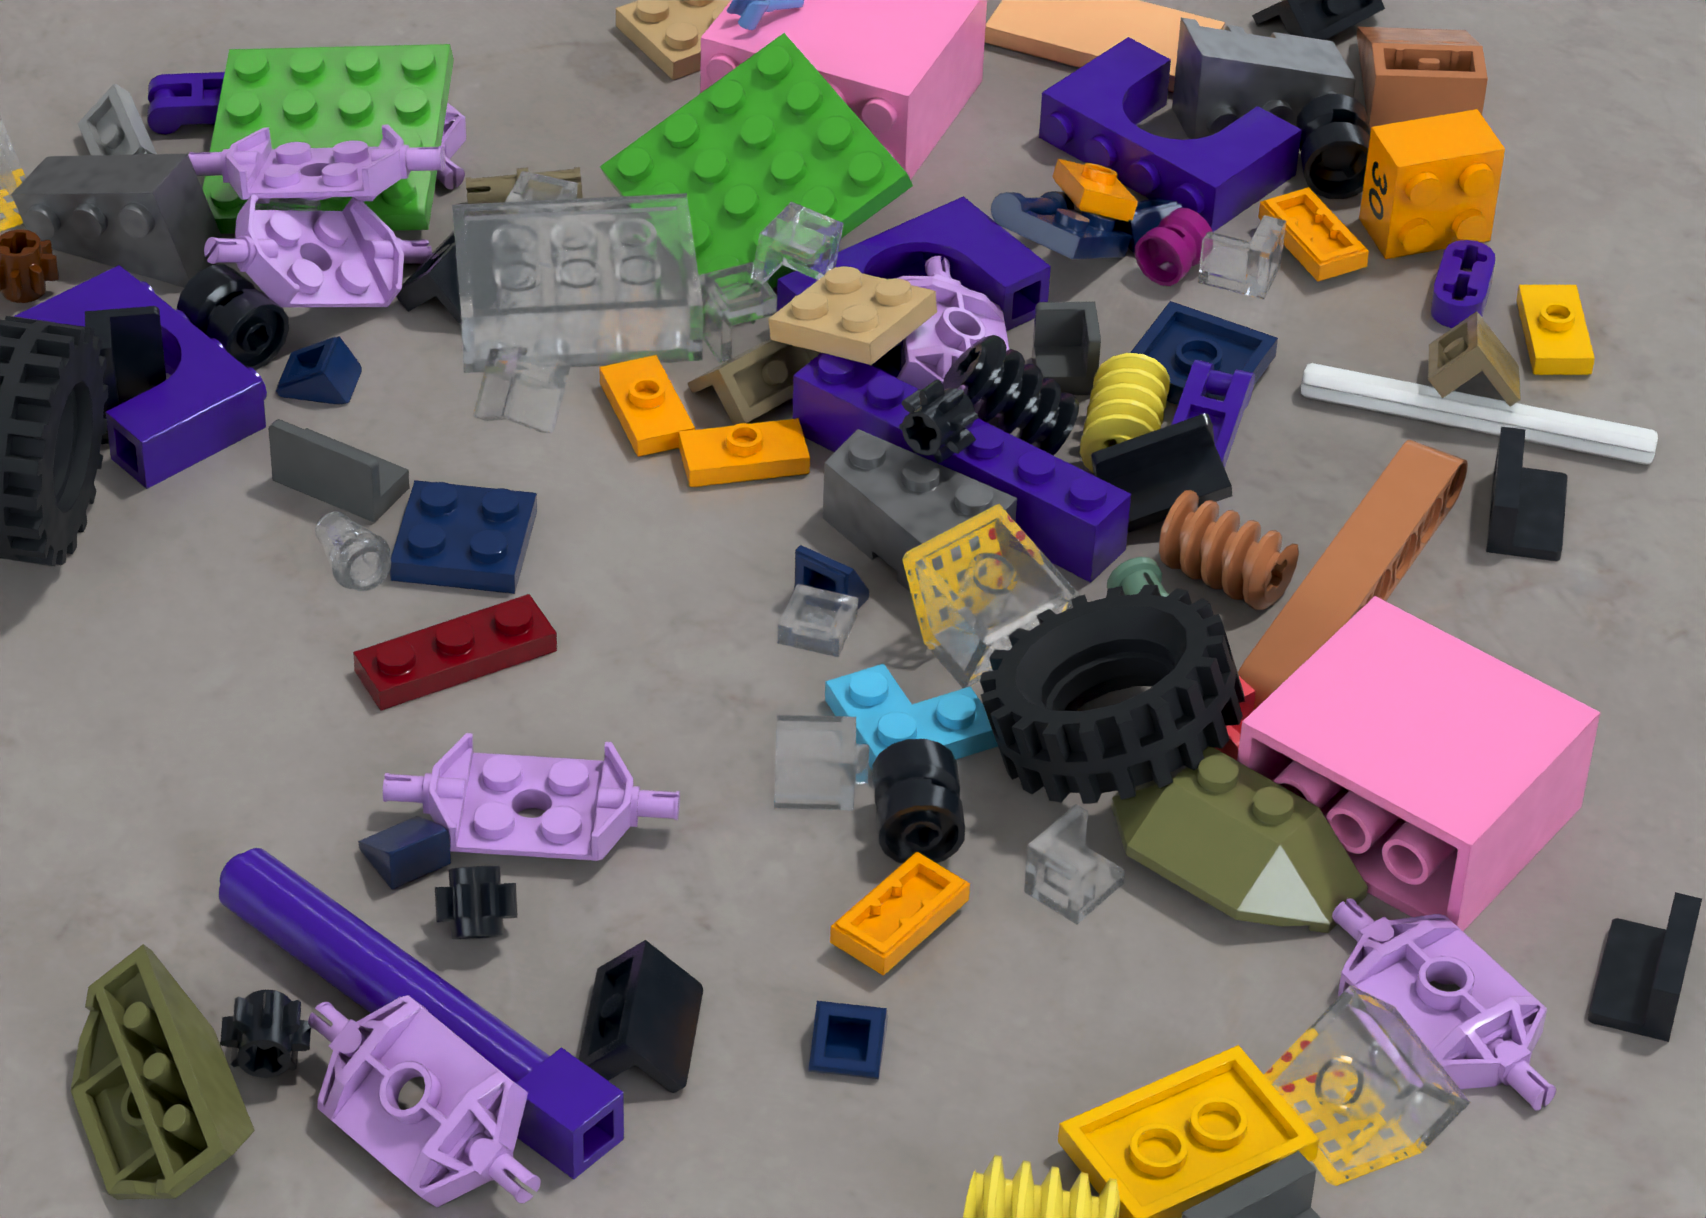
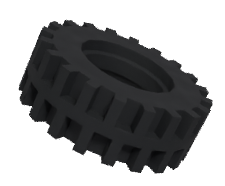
[0,316,108,566]
[980,585,1245,804]

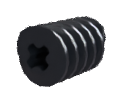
[943,335,1079,456]

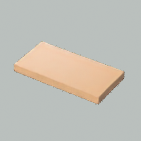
[985,0,1225,93]

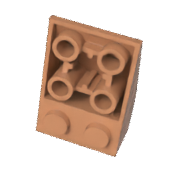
[1357,27,1488,130]

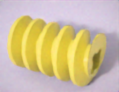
[1079,353,1170,474]
[963,1155,1120,1218]

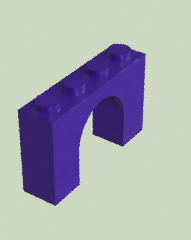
[1039,37,1302,232]
[777,196,1051,378]
[14,265,267,489]

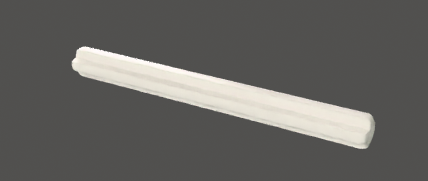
[1301,363,1658,465]

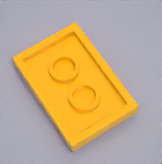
[1058,1045,1319,1218]

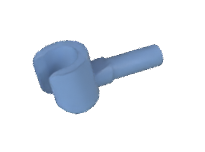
[727,0,804,30]

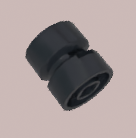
[1296,94,1371,199]
[177,264,289,370]
[872,739,965,864]

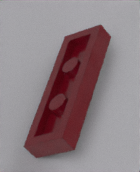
[353,594,557,711]

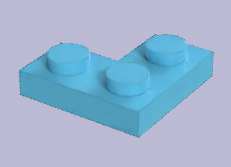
[825,664,998,770]

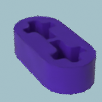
[1431,240,1496,328]

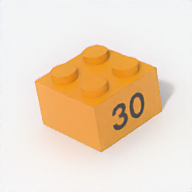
[1359,109,1505,259]

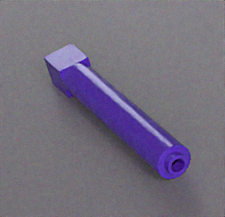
[219,848,624,1179]

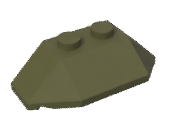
[1111,746,1368,933]
[70,944,255,1200]

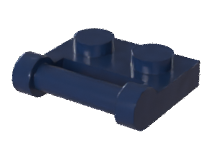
[991,191,1132,259]

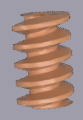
[1159,490,1299,610]

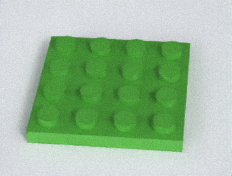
[600,33,913,323]
[203,44,454,234]

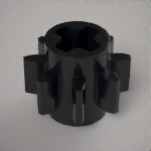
[899,380,979,463]
[435,866,518,939]
[220,990,311,1078]

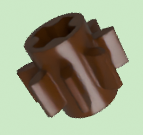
[0,229,59,303]

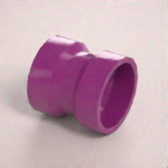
[1135,208,1215,286]

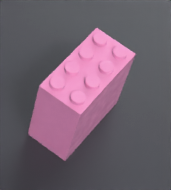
[700,0,987,180]
[1237,596,1600,931]

